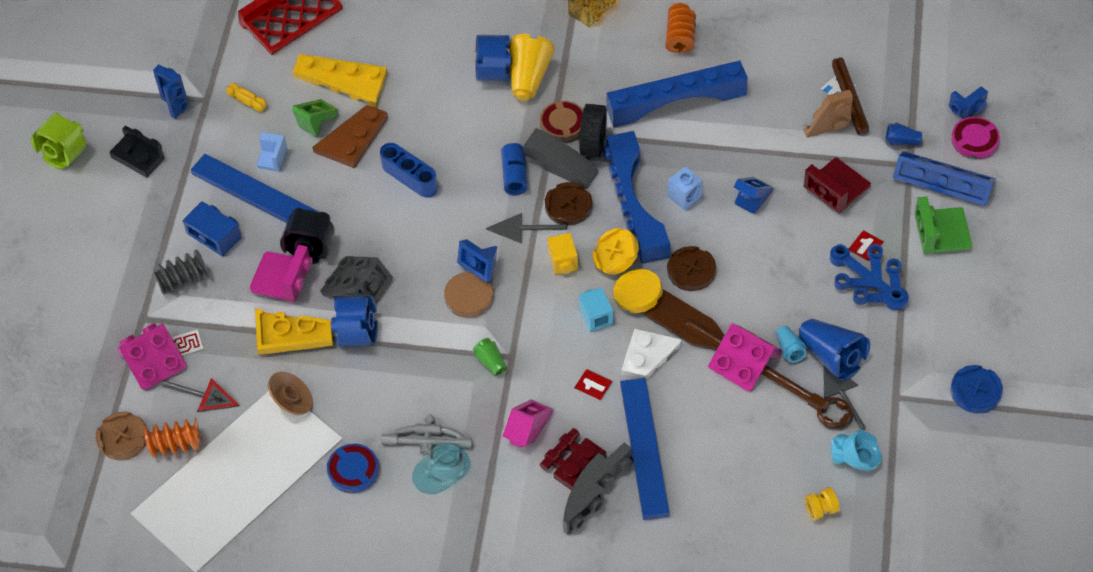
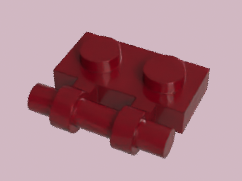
[539,428,607,490]

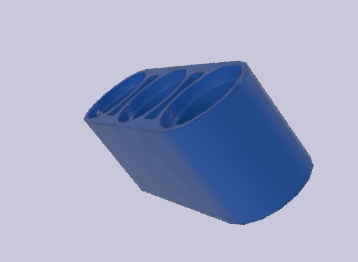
[380,143,438,198]

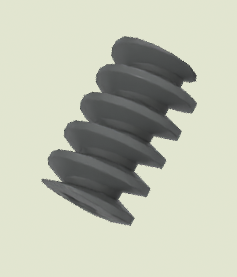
[153,250,208,295]

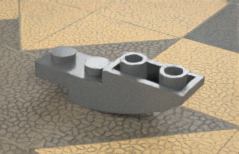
[563,442,632,535]

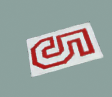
[171,329,204,356]

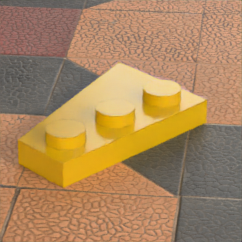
[255,308,333,355]

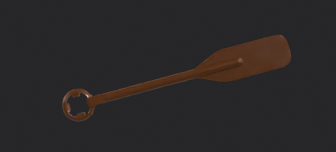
[641,289,852,429]

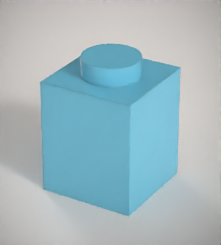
[579,287,613,332]

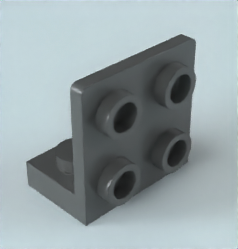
[320,256,393,303]

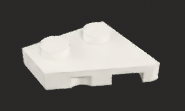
[621,329,681,380]

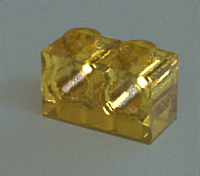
[568,0,618,27]

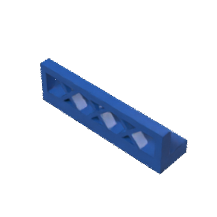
[893,151,996,206]

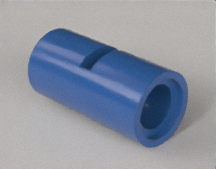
[501,143,528,195]

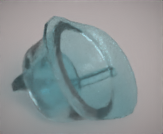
[412,443,471,494]

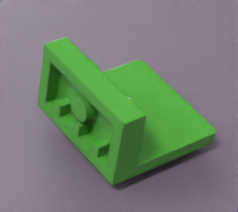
[914,196,972,254]

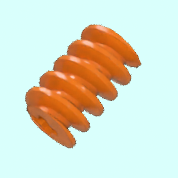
[665,3,696,53]
[144,418,200,457]

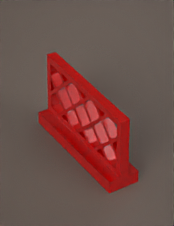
[238,0,343,55]

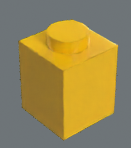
[547,233,578,275]

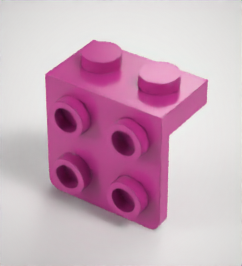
[250,245,312,302]
[117,323,186,390]

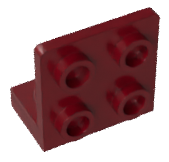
[804,157,871,214]

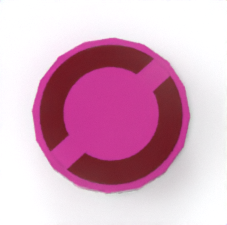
[951,117,1000,159]

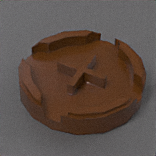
[544,182,592,225]
[667,246,716,291]

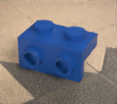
[153,64,189,119]

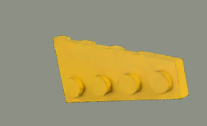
[293,54,388,108]

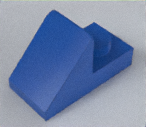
[733,177,774,214]
[457,239,498,283]

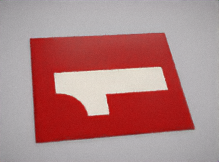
[848,230,884,261]
[574,369,613,400]

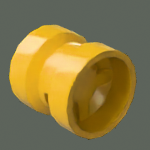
[804,487,840,521]

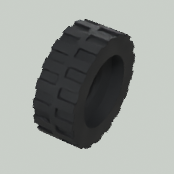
[579,103,607,157]

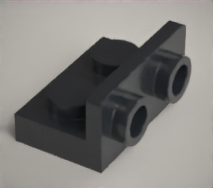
[109,125,165,178]

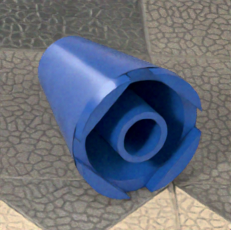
[799,319,870,380]

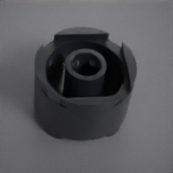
[280,208,335,264]

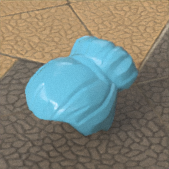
[831,429,882,471]

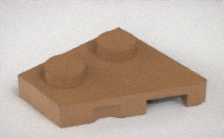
[803,89,853,137]

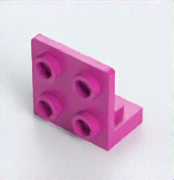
[708,323,781,391]

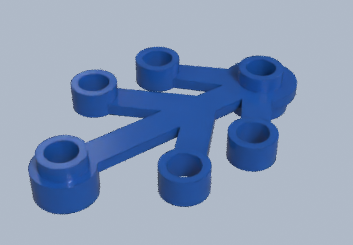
[830,244,909,310]

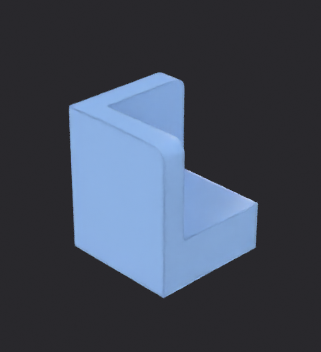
[257,132,288,172]

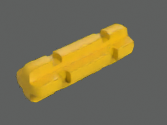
[226,82,267,112]

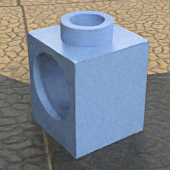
[668,166,703,211]

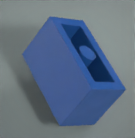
[183,201,242,257]

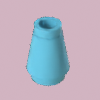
[776,326,807,363]

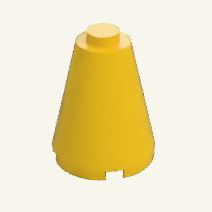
[509,34,554,101]

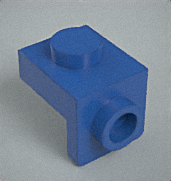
[949,86,988,119]

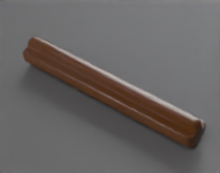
[832,57,869,135]

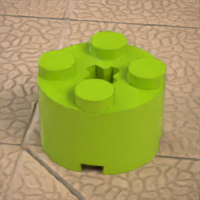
[30,113,87,169]

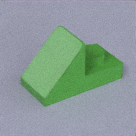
[292,99,338,137]

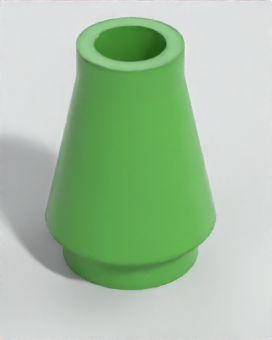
[473,338,507,376]

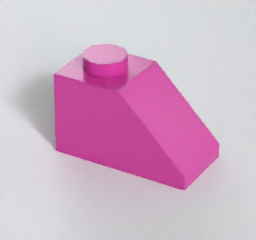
[502,399,553,447]

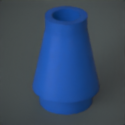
[885,122,922,146]

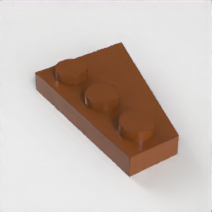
[312,105,388,168]

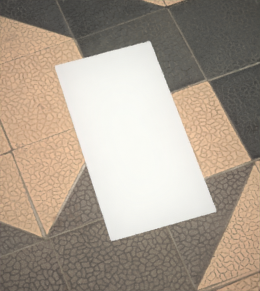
[131,391,342,572]

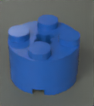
[475,35,511,81]
[331,296,378,347]

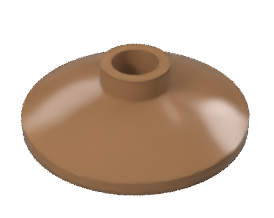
[268,372,313,415]

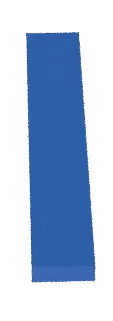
[191,154,319,223]
[620,378,669,520]

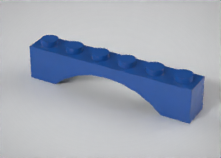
[606,60,748,128]
[603,131,670,264]

